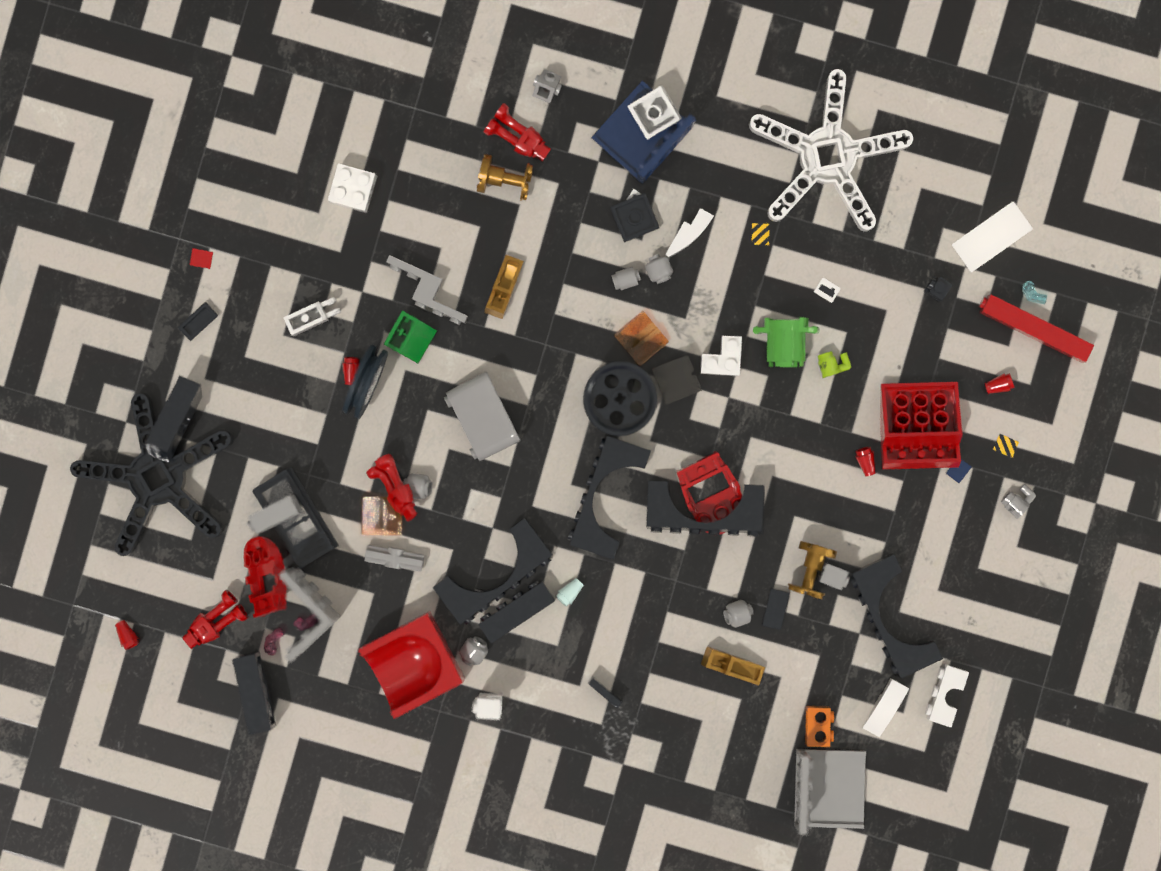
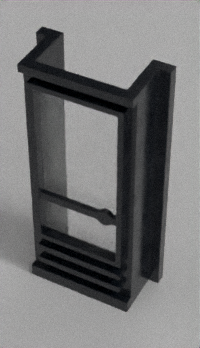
[252,467,339,569]

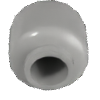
[645,254,673,284]
[403,473,432,499]
[723,600,753,628]
[460,636,488,666]

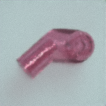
[293,613,319,631]
[264,627,285,656]

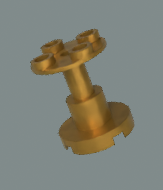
[477,154,533,201]
[788,541,837,599]

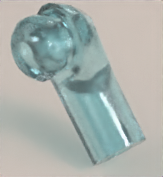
[1022,281,1047,304]

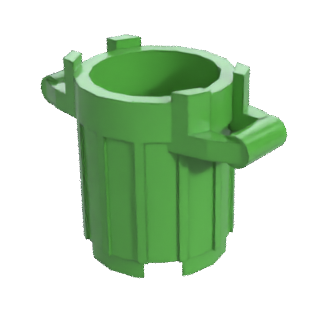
[753,317,820,367]

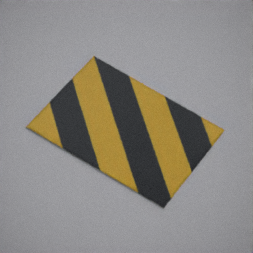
[752,223,769,245]
[993,434,1019,458]

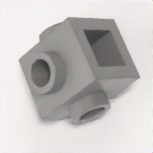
[532,69,562,103]

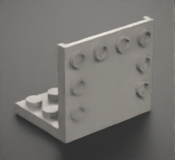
[279,567,341,662]
[794,749,866,835]

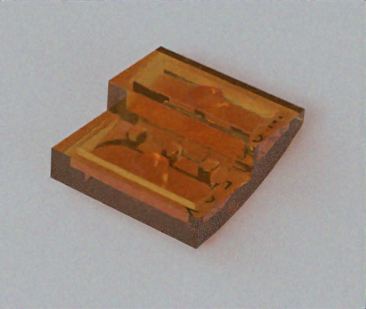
[614,311,669,366]
[361,496,402,535]

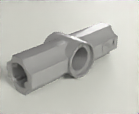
[365,545,424,572]

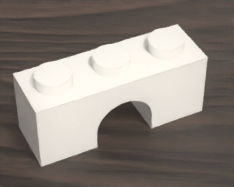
[925,664,969,727]
[473,693,503,719]

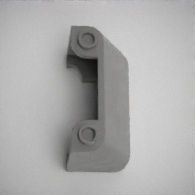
[444,372,521,461]

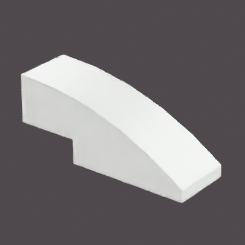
[665,208,714,258]
[862,678,909,737]

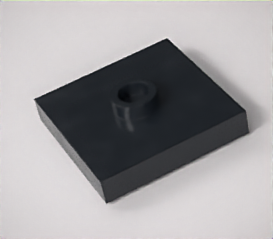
[610,193,660,243]

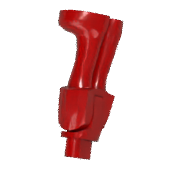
[483,103,551,162]
[366,454,417,522]
[182,589,249,649]

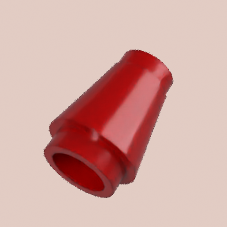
[342,357,360,385]
[985,373,1015,394]
[855,447,876,476]
[115,620,139,650]

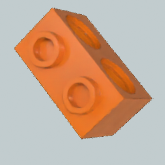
[805,706,834,747]

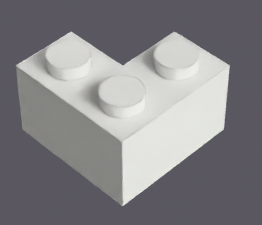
[700,336,742,376]

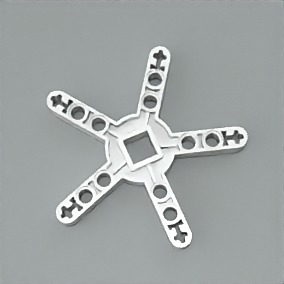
[749,69,913,231]

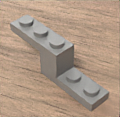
[387,255,468,325]

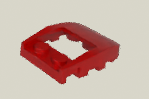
[676,451,742,534]
[243,536,287,618]

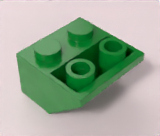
[384,311,437,364]

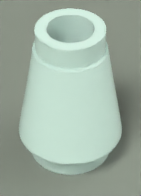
[556,578,584,607]

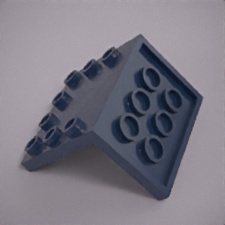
[591,80,696,184]

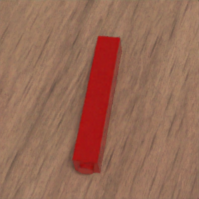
[979,294,1095,363]

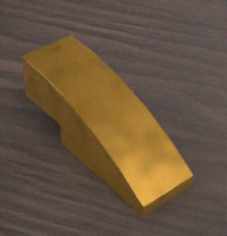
[485,255,524,319]
[701,647,765,685]

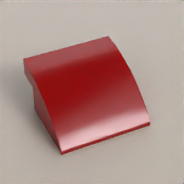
[880,382,962,469]

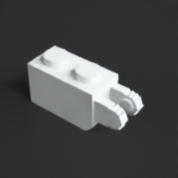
[284,297,341,336]

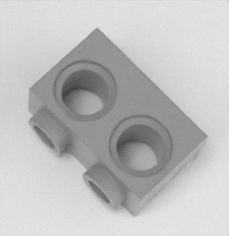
[816,562,850,590]

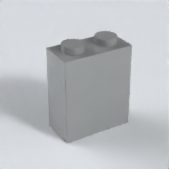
[247,495,303,534]

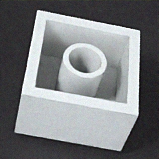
[627,85,682,139]
[328,163,377,213]

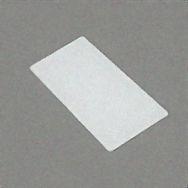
[952,202,1033,272]

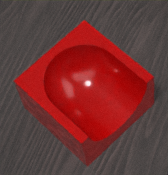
[358,611,465,719]

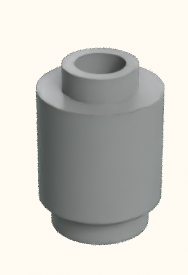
[611,267,641,290]

